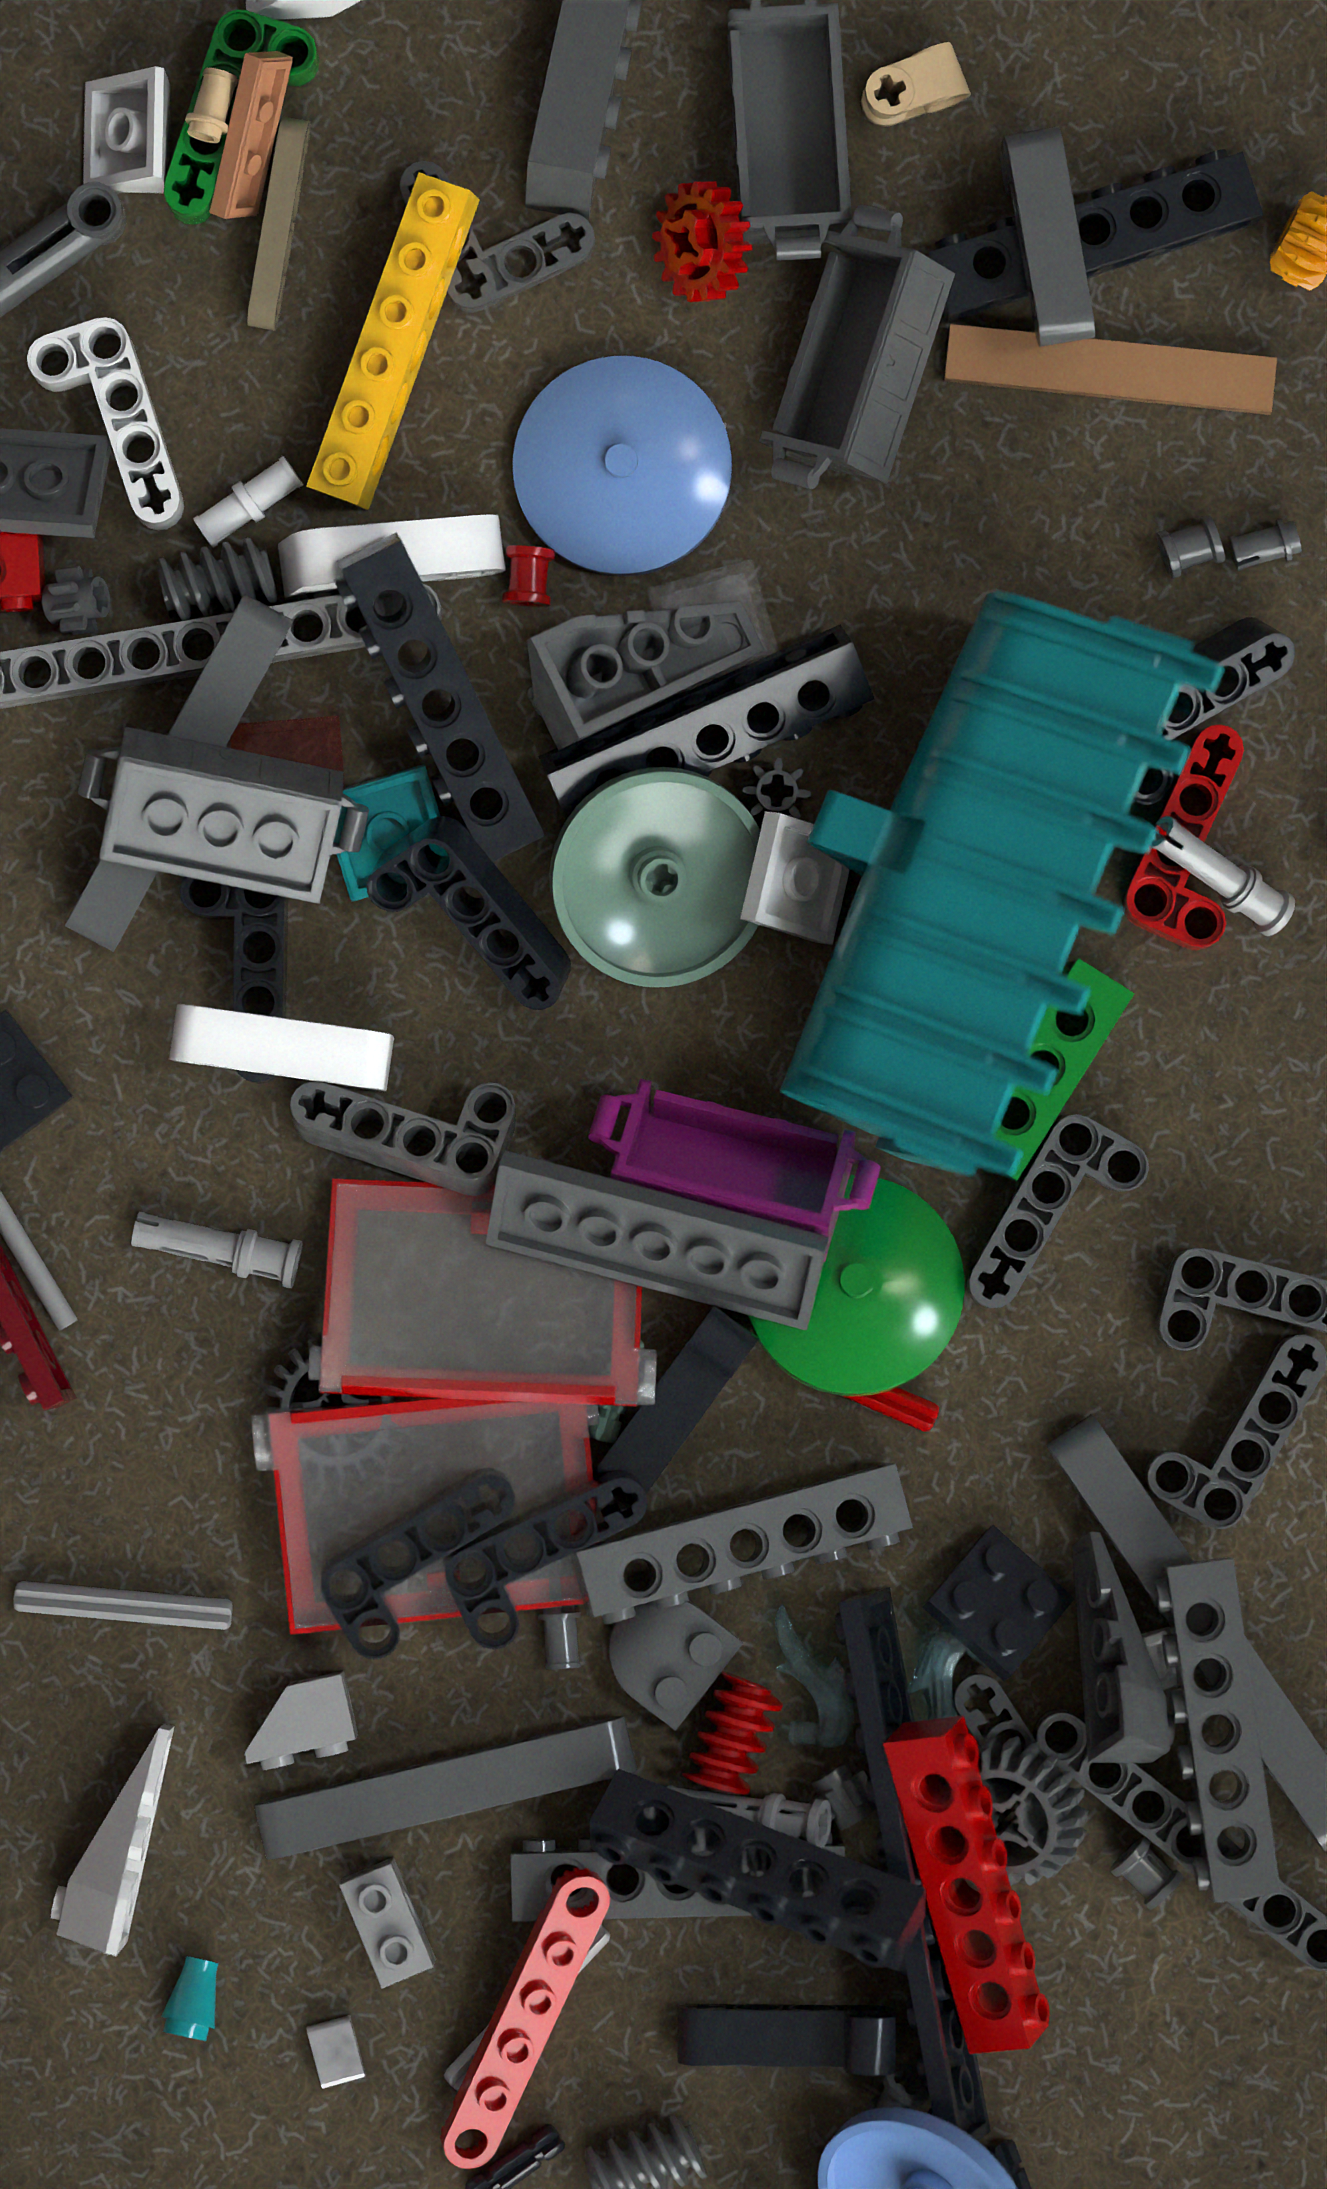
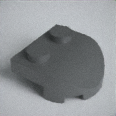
[608,1600,743,1731]

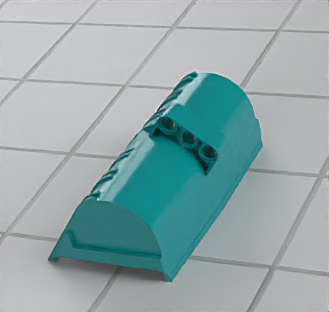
[780,590,1223,1176]

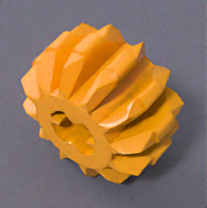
[1270,191,1327,290]

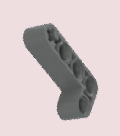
[999,126,1095,347]
[290,1081,516,1196]
[966,1114,1149,1308]
[1155,1248,1327,1351]
[1143,1334,1327,1529]

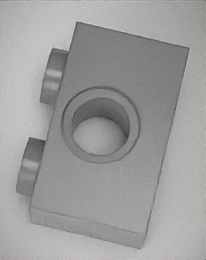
[339,1857,436,1988]

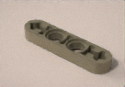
[247,117,310,331]

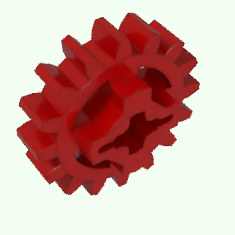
[652,181,752,302]

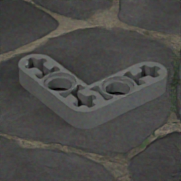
[400,161,595,313]

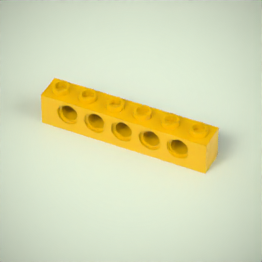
[306,172,480,510]

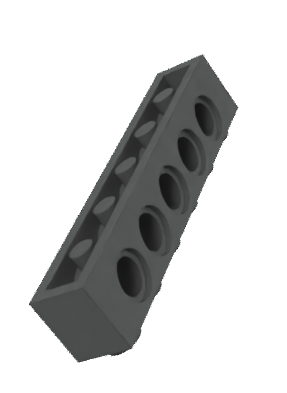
[571,1463,913,1624]
[1154,1557,1281,1903]
[511,1832,845,1921]

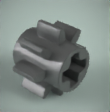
[42,566,111,635]
[742,758,811,819]
[808,1761,874,1831]

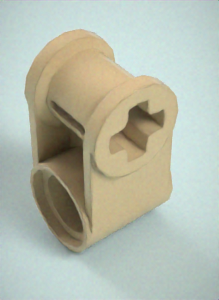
[861,42,971,127]

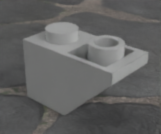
[245,1670,358,1770]

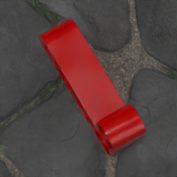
[1122,724,1244,951]

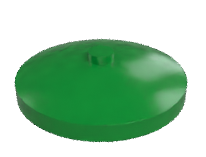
[747,1175,965,1396]

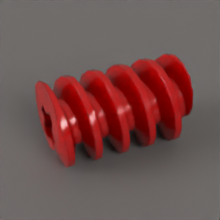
[682,1671,783,1795]

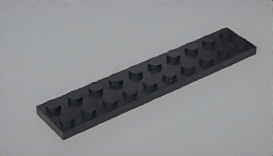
[835,1587,991,2142]

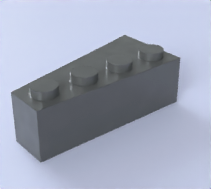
[525,0,643,220]

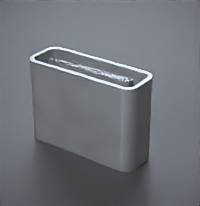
[307,2015,366,2089]

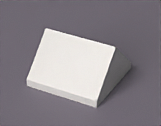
[83,66,171,193]

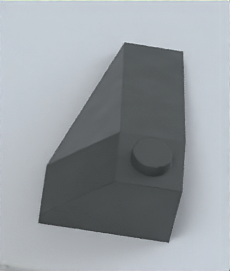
[1072,1532,1175,1763]

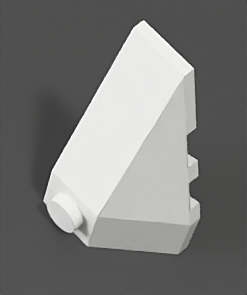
[51,1724,174,1956]

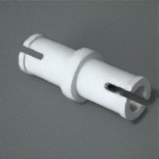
[193,456,303,548]

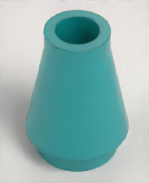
[161,1956,219,2041]

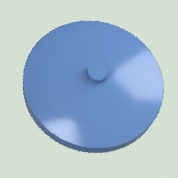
[513,356,732,577]
[818,2107,1017,2189]

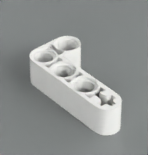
[27,317,184,530]
[278,514,505,600]
[169,1004,394,1092]

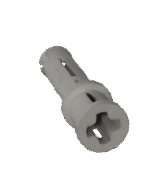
[1150,816,1295,936]
[131,1211,303,1289]
[667,1785,832,1848]

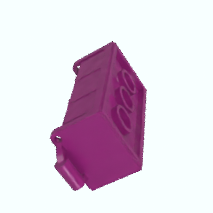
[588,1078,880,1262]

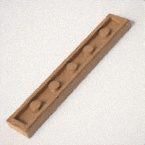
[944,324,1277,415]

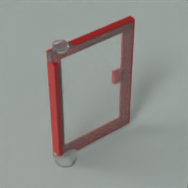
[309,1178,657,1406]
[251,1397,599,1635]

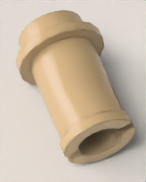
[185,68,239,143]

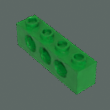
[993,958,1135,1181]

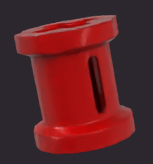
[502,545,555,607]

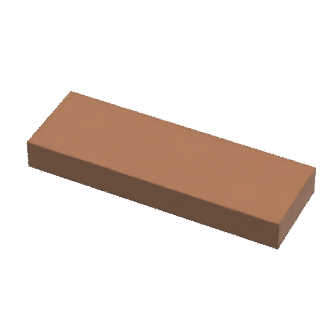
[209,51,293,219]

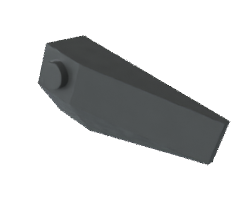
[527,601,765,750]

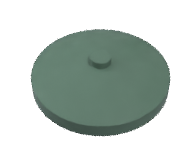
[549,767,760,988]

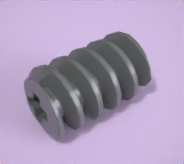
[157,537,278,621]
[585,2114,708,2189]

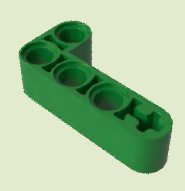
[163,9,320,225]

